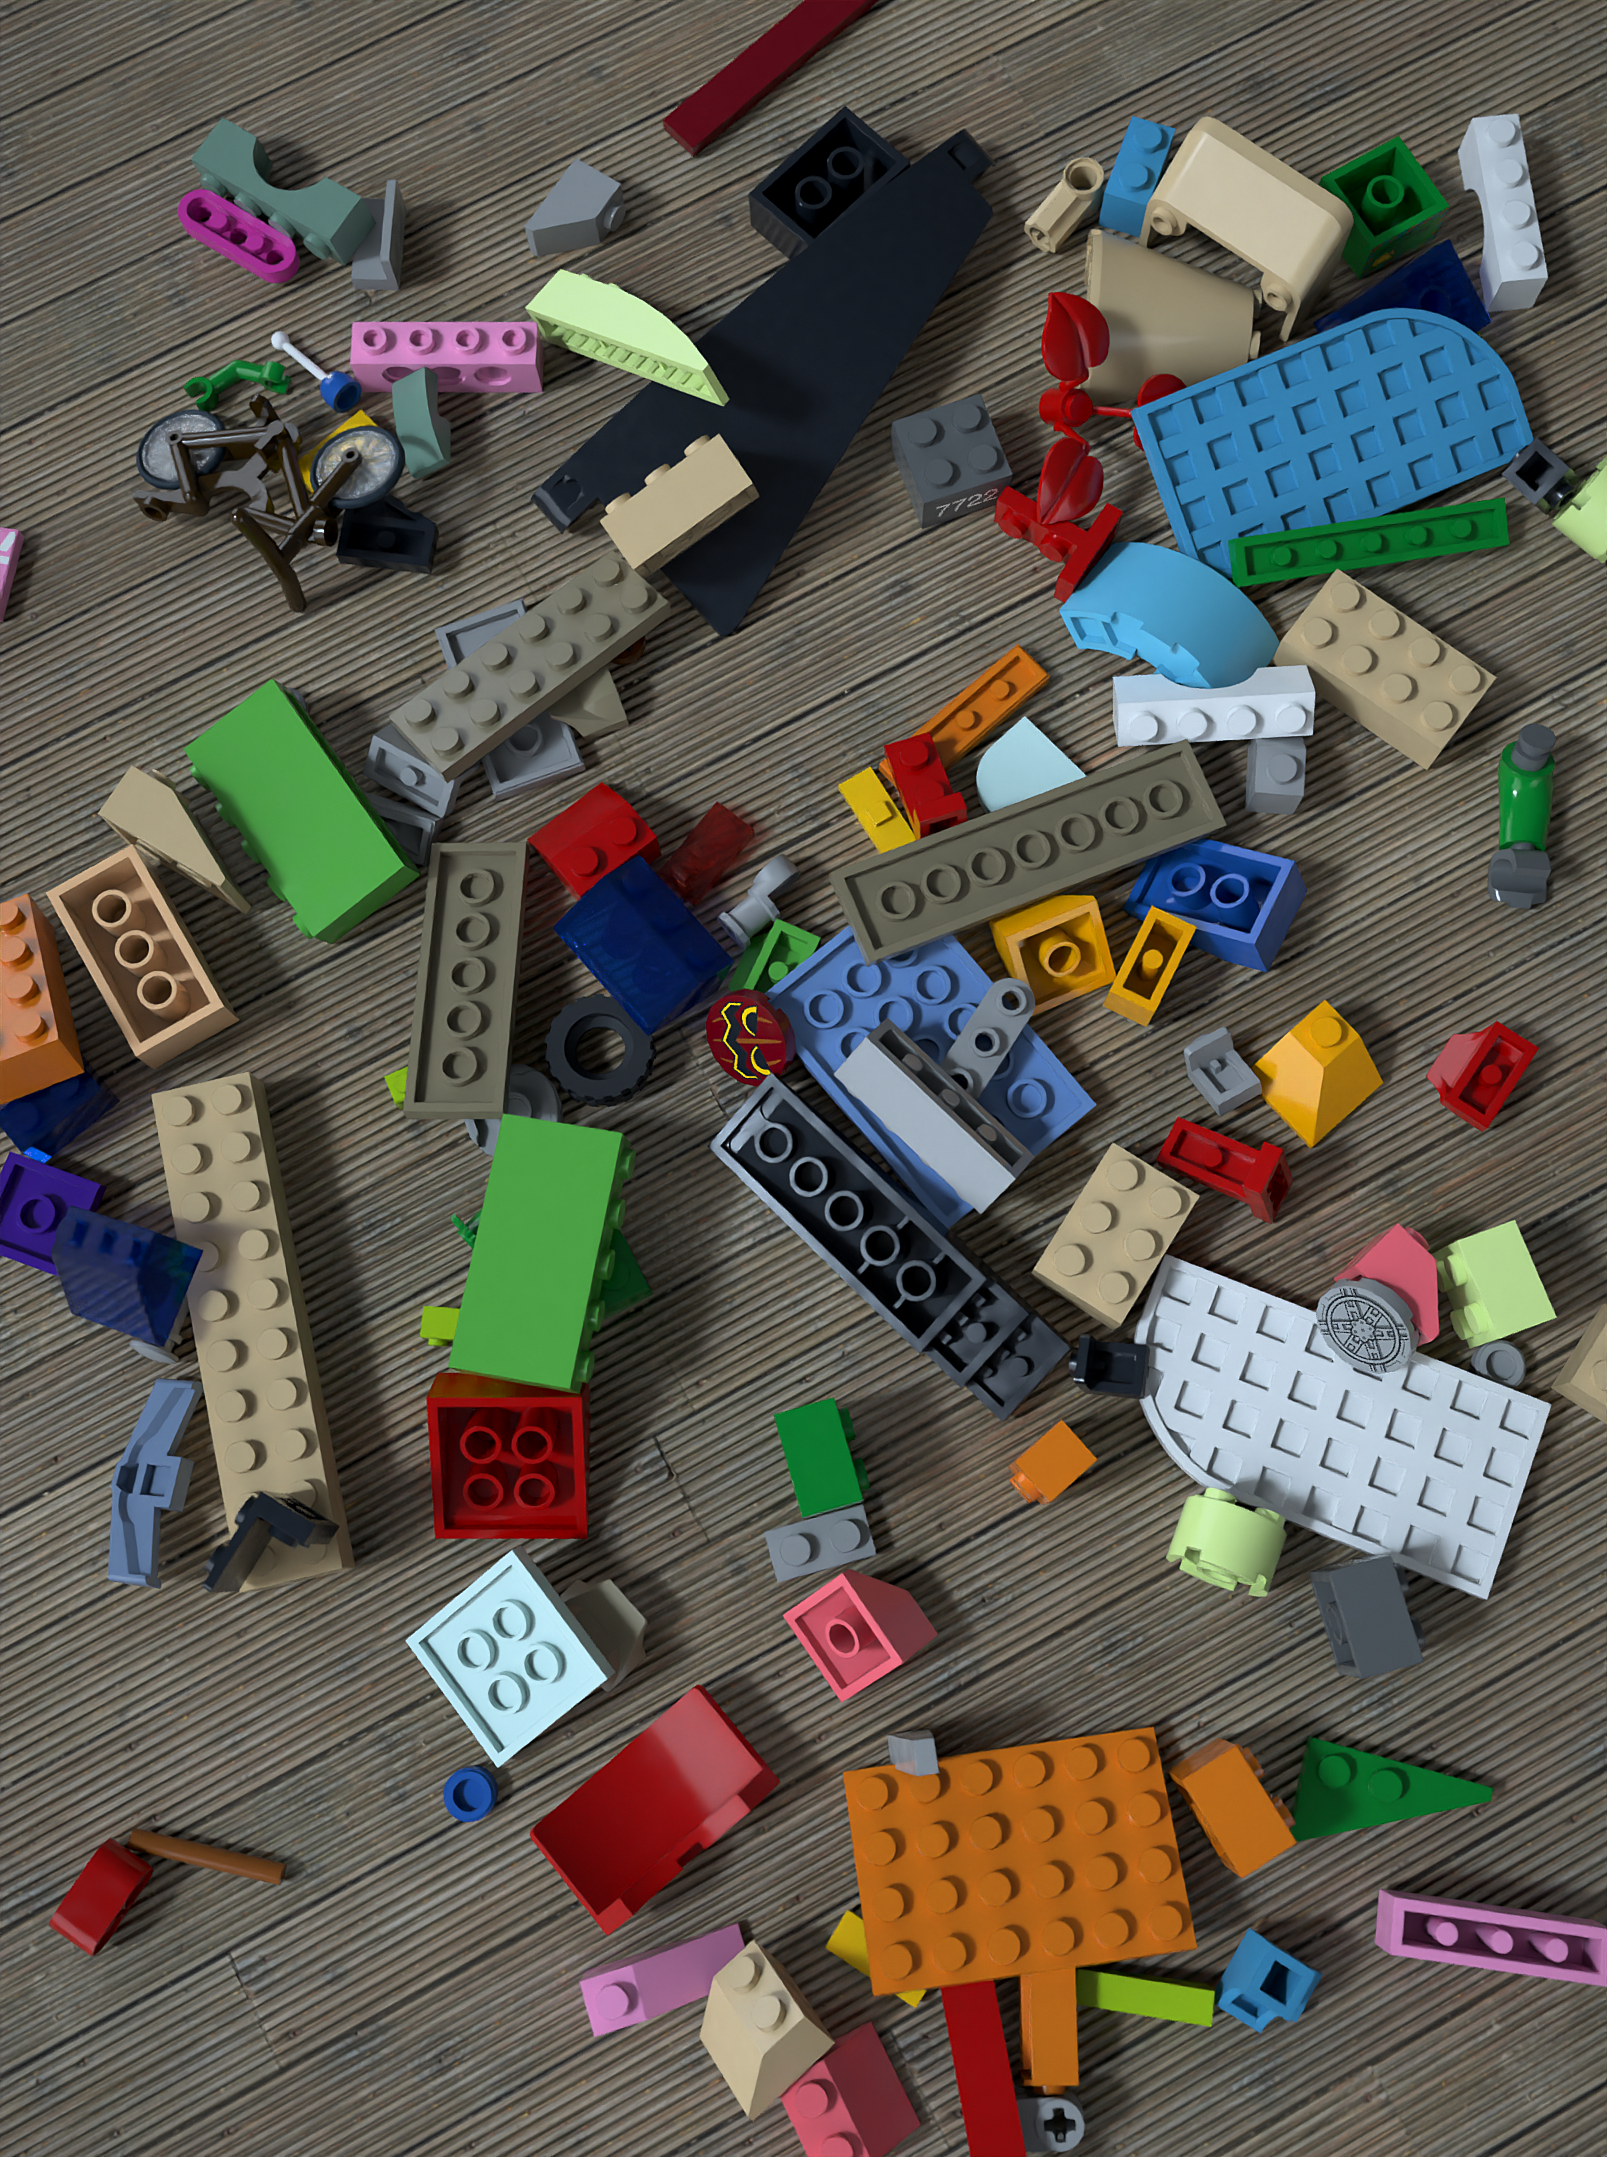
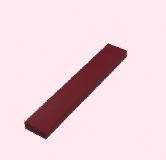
[663,0,879,157]

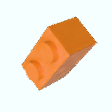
[1007,1420,1098,1505]

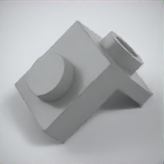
[1184,1026,1262,1116]

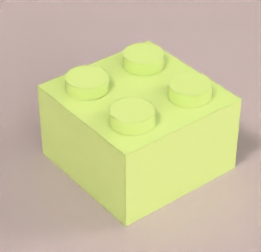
[1431,1220,1557,1349]

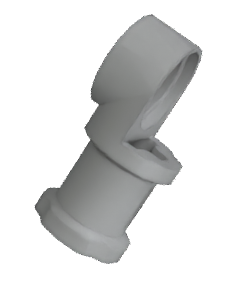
[717,853,801,950]

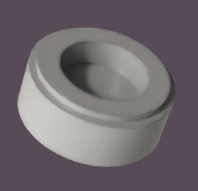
[1470,1340,1526,1389]

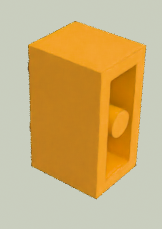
[1102,906,1197,1027]

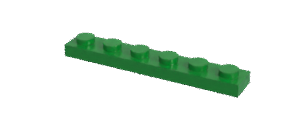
[1228,497,1509,588]

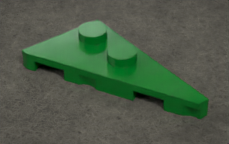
[1289,1736,1493,1842]

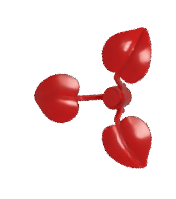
[1037,292,1187,525]

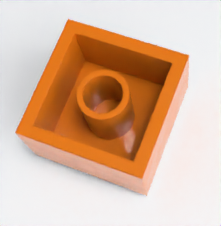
[1166,1737,1297,1878]

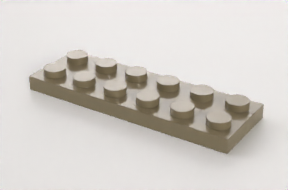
[388,550,672,784]
[403,842,530,1119]

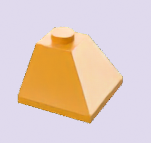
[988,895,1116,1016]
[1250,1000,1383,1149]

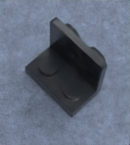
[202,1491,340,1593]

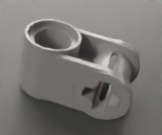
[1014,2086,1085,2152]

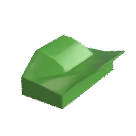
[728,919,821,994]

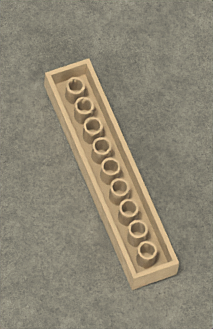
[151,1072,356,1593]

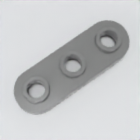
[940,978,1035,1101]

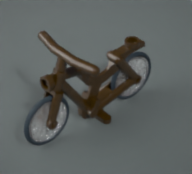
[133,394,405,613]

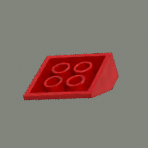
[426,1373,591,1539]

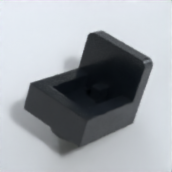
[1069,1334,1150,1399]

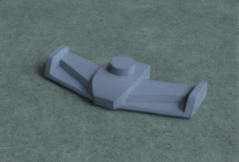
[108,1378,204,1589]

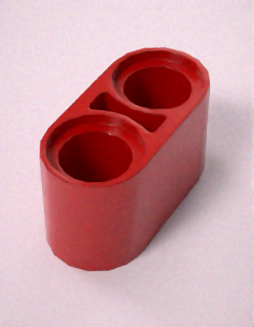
[49,1838,154,1957]

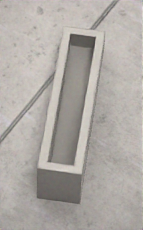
[887,1728,939,1776]

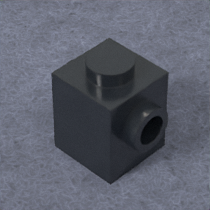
[1502,438,1582,515]

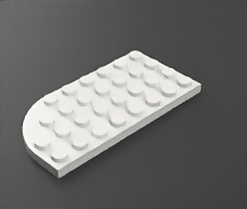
[1133,1254,1552,1600]

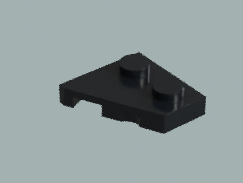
[336,485,439,574]

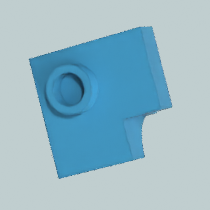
[1214,1927,1322,2033]

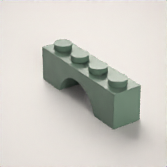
[190,117,376,266]

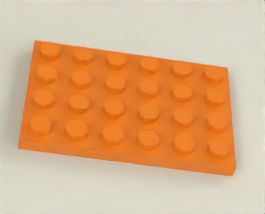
[843,1727,1197,1997]

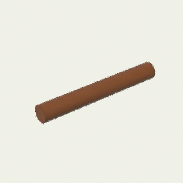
[128,1828,287,1885]

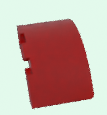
[530,1684,781,1936]

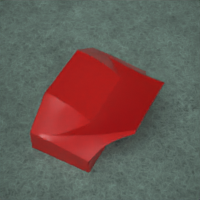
[1426,1021,1539,1132]

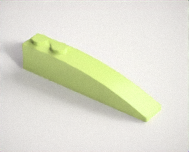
[525,269,730,407]

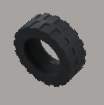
[545,994,656,1107]

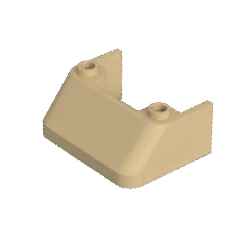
[1138,117,1354,343]

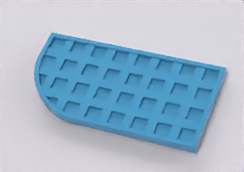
[1130,308,1534,579]

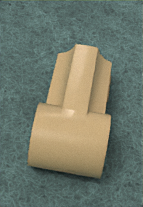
[1024,157,1104,253]

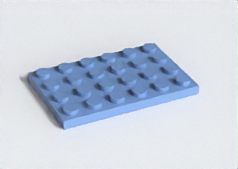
[764,925,1096,1229]

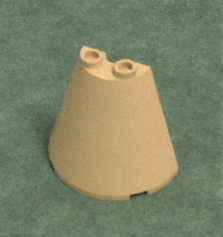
[1078,229,1262,406]

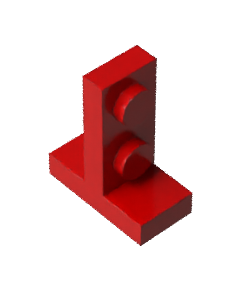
[994,486,1123,603]
[884,732,967,841]
[1156,1117,1293,1224]

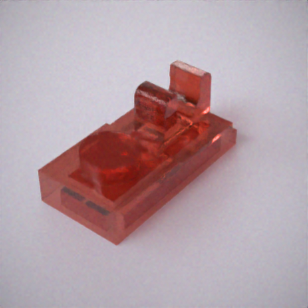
[657,801,755,907]

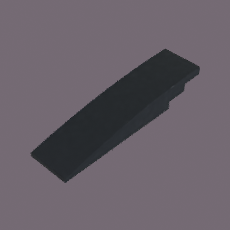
[707,1072,1074,1422]

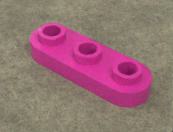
[178,189,300,283]

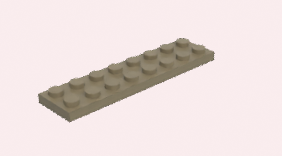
[829,739,1227,967]

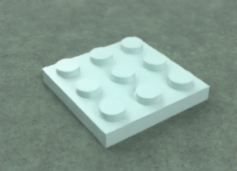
[405,1545,616,1768]

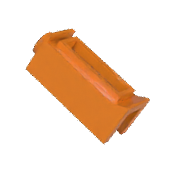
[1018,1968,1079,2095]

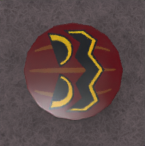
[706,988,796,1087]

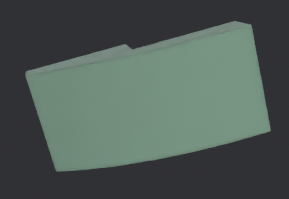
[392,366,451,479]

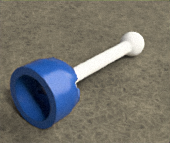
[271,331,362,414]

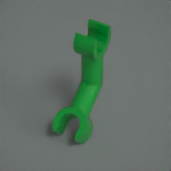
[184,359,292,412]

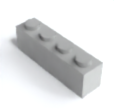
[833,1018,1035,1214]

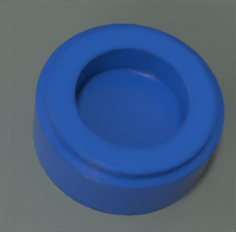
[443,1765,498,1822]

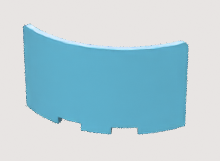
[1059,542,1280,689]

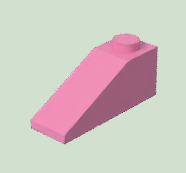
[580,1922,745,2037]

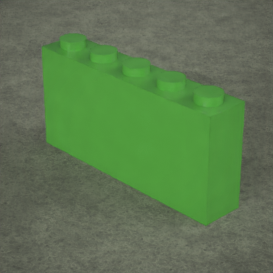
[183,678,422,944]
[448,1113,636,1394]

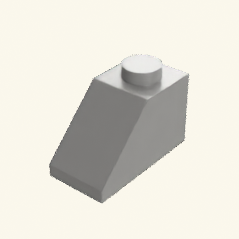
[525,158,626,257]
[1245,736,1306,815]

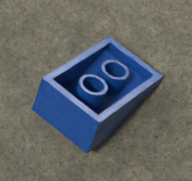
[1123,838,1307,973]

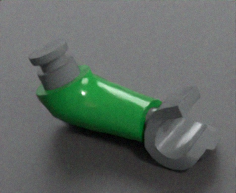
[1487,724,1556,909]

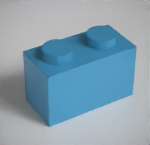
[1098,116,1176,238]

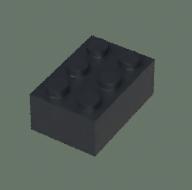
[749,106,911,261]

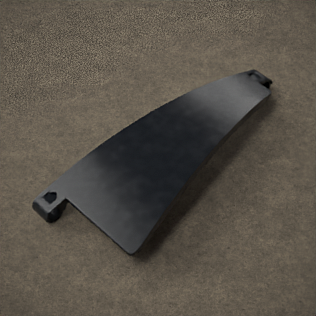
[531,129,996,637]

